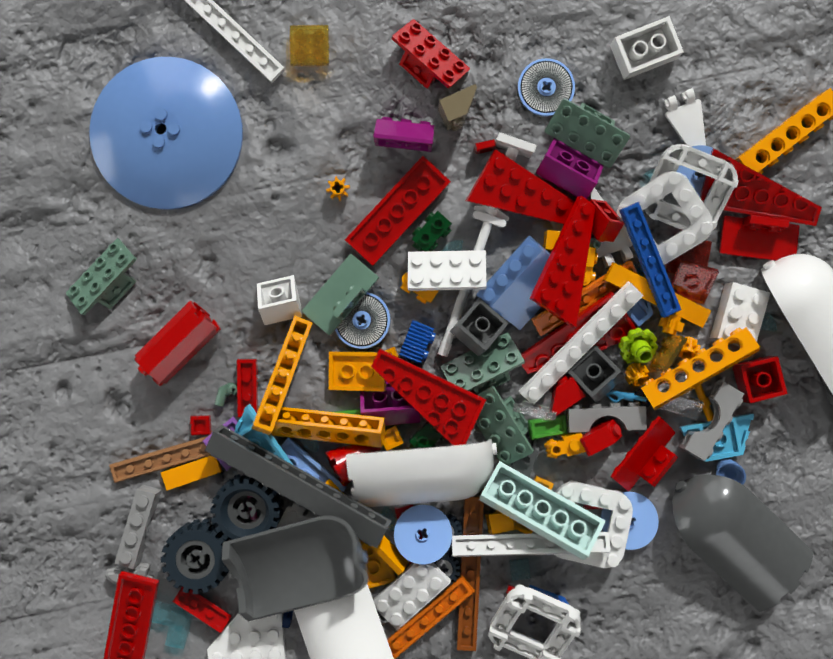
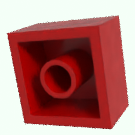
[732,356,788,403]

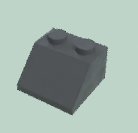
[568,345,625,403]

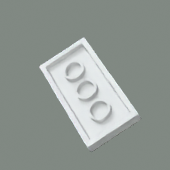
[408,250,486,291]
[373,563,451,631]

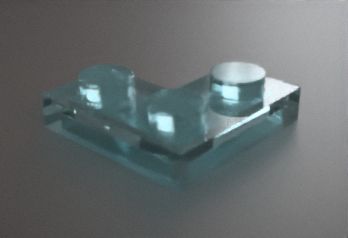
[152,601,193,649]

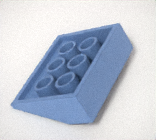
[476,235,550,330]

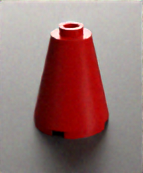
[325,444,381,487]

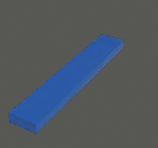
[619,202,681,318]

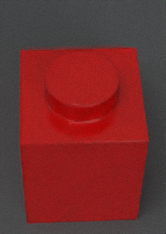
[590,199,625,242]
[548,375,585,418]
[580,418,623,457]

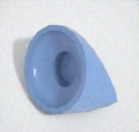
[716,458,746,485]

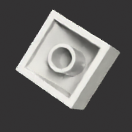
[257,275,302,325]

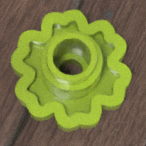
[618,328,658,364]

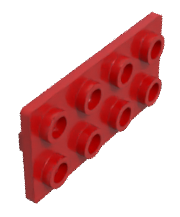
[391,19,470,89]
[719,215,800,261]
[610,416,678,491]

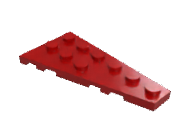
[700,148,822,226]
[465,150,575,225]
[529,196,596,327]
[521,291,636,374]
[371,349,486,446]

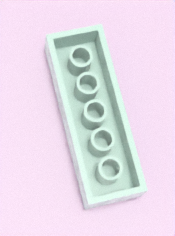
[479,461,606,560]

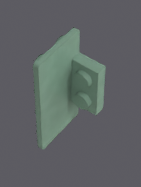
[545,98,630,168]
[66,238,137,315]
[302,254,379,335]
[441,332,525,395]
[476,386,534,465]

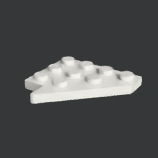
[207,612,286,659]

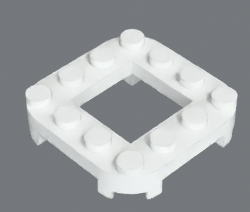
[644,144,739,230]
[617,171,713,264]
[554,480,633,568]
[488,584,581,659]

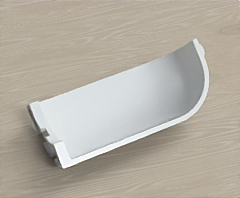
[761,254,833,394]
[346,439,497,507]
[294,584,394,659]

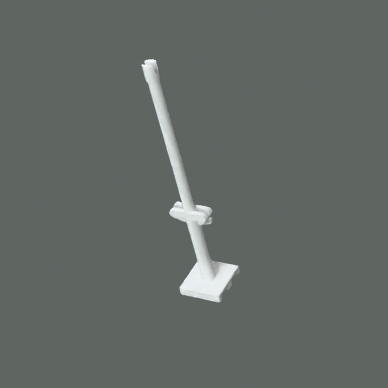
[437,132,537,357]

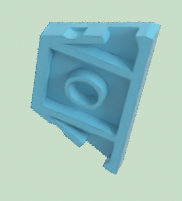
[234,404,293,465]
[679,413,754,462]

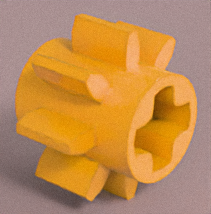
[326,176,350,201]
[658,314,685,336]
[675,337,701,360]
[625,363,649,387]

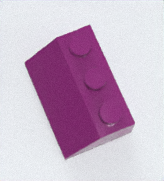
[373,117,435,152]
[535,138,604,199]
[360,381,420,426]

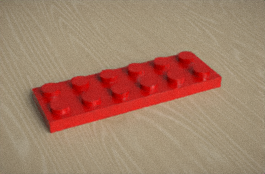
[345,156,451,266]
[104,571,160,659]

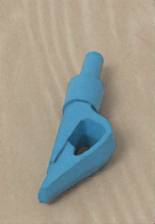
[606,390,647,403]

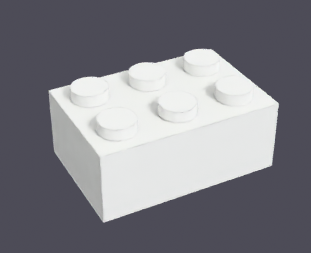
[610,16,684,80]
[710,282,770,347]

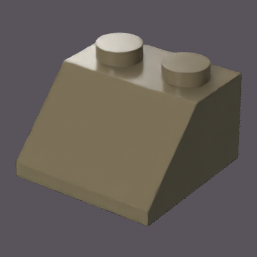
[438,84,477,131]

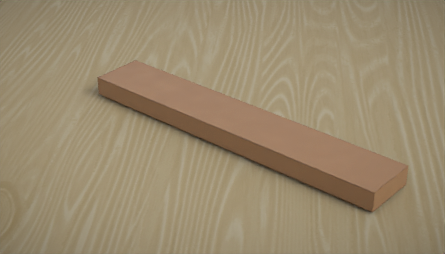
[109,436,211,483]

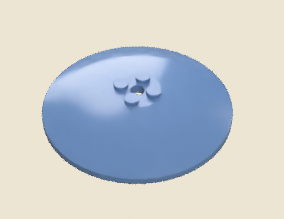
[89,57,243,210]

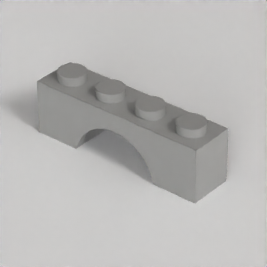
[679,381,744,461]
[565,402,647,433]
[114,485,162,569]

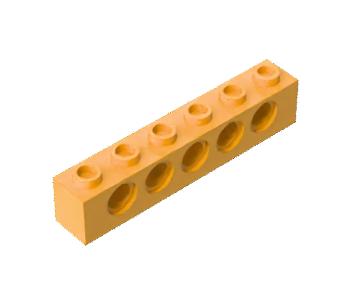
[735,88,833,174]
[251,316,313,435]
[641,327,760,410]
[271,407,385,448]

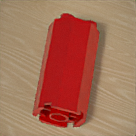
[134,300,221,386]

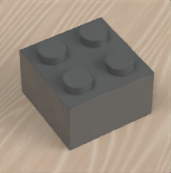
[450,298,508,357]

